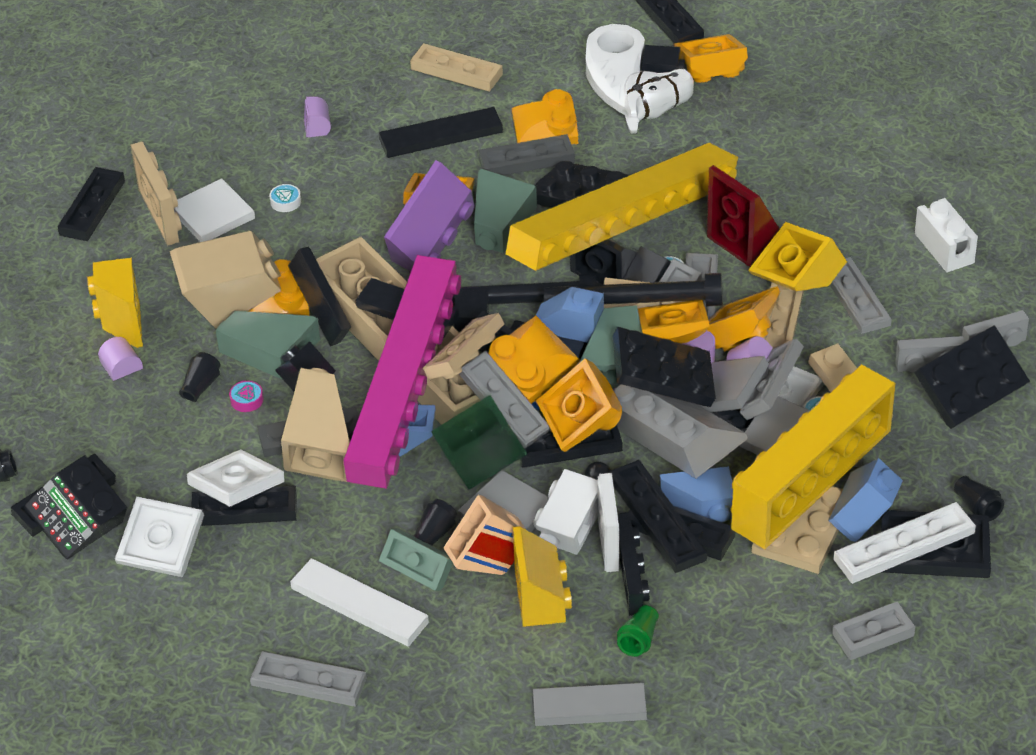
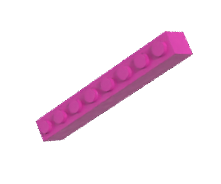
[343,255,461,489]

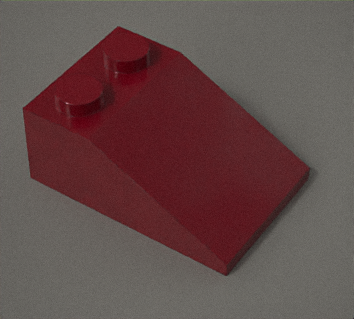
[707,165,780,267]

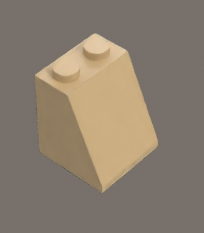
[170,231,281,329]
[281,368,350,482]

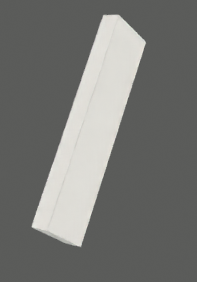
[834,502,976,584]
[290,558,429,647]

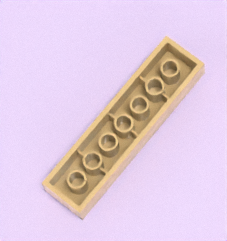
[316,237,496,440]

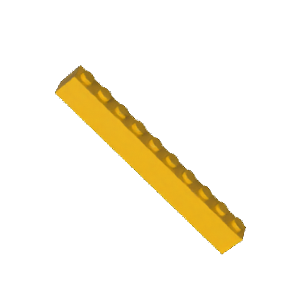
[506,143,738,271]

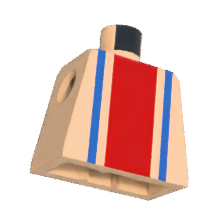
[443,494,526,575]

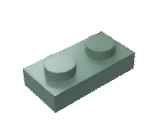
[379,528,453,591]

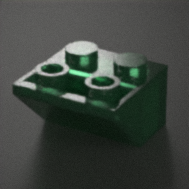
[431,395,528,490]

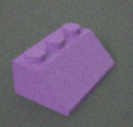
[384,160,475,272]

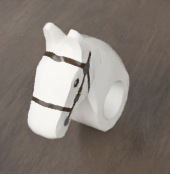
[586,24,694,134]

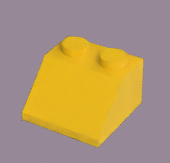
[748,222,847,291]
[87,258,143,348]
[513,526,572,627]

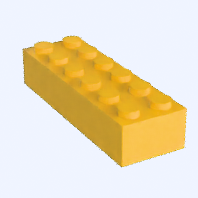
[731,364,896,549]

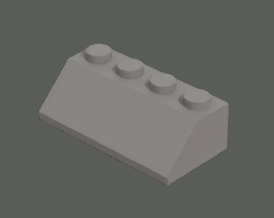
[614,385,748,479]

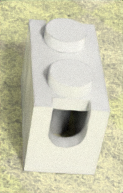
[915,198,978,272]
[534,469,598,555]

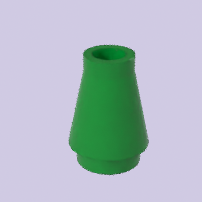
[617,605,659,657]

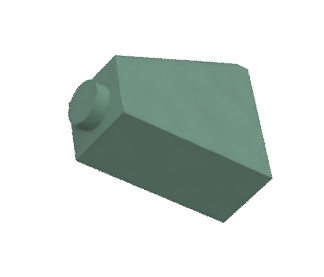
[474,169,537,253]
[579,305,642,388]
[216,311,320,380]

